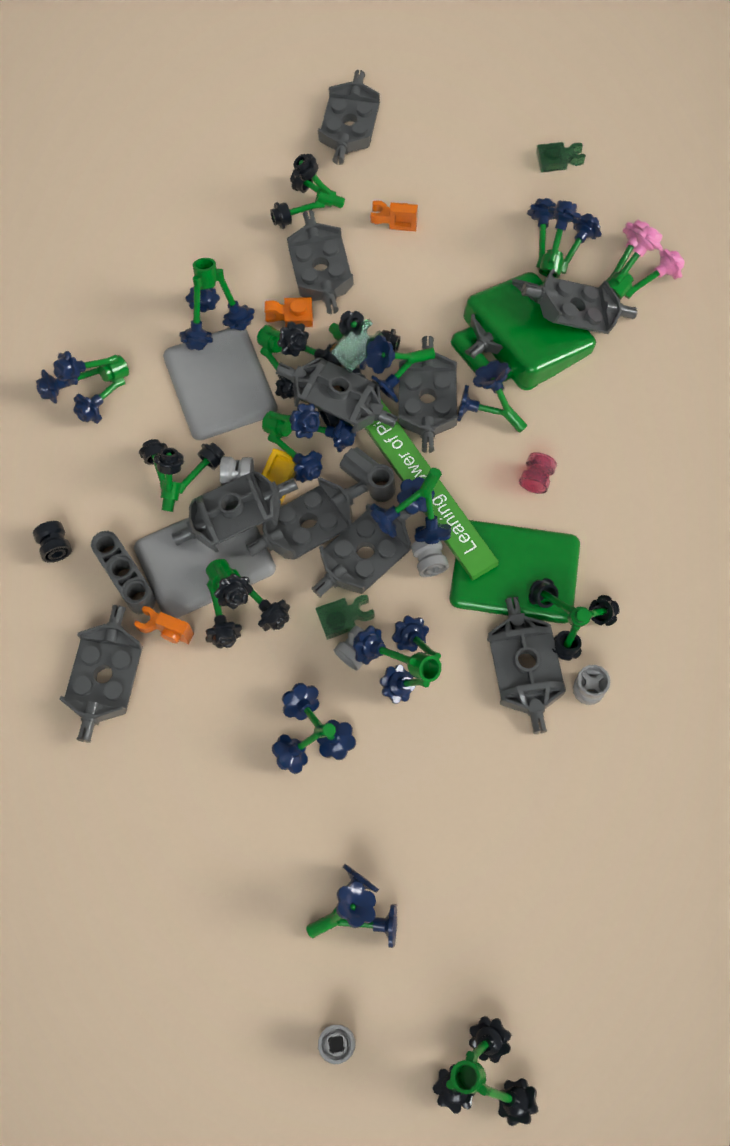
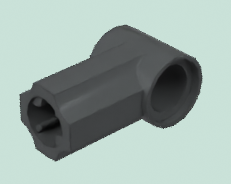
[340,447,396,502]

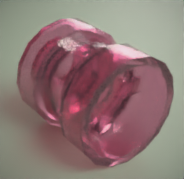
[519,452,557,494]

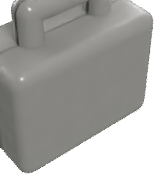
[163,328,278,440]
[134,501,276,618]

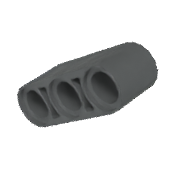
[91,531,156,614]

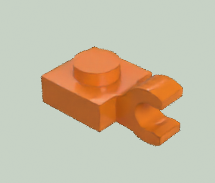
[370,201,418,232]
[264,297,313,327]
[134,606,194,644]

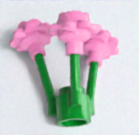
[606,220,684,300]

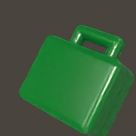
[451,272,596,390]
[449,520,580,624]

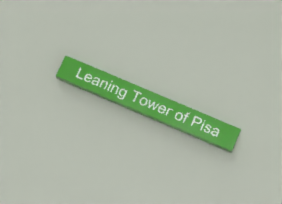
[365,399,499,581]

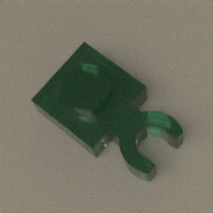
[536,142,586,173]
[329,319,383,373]
[315,595,375,640]

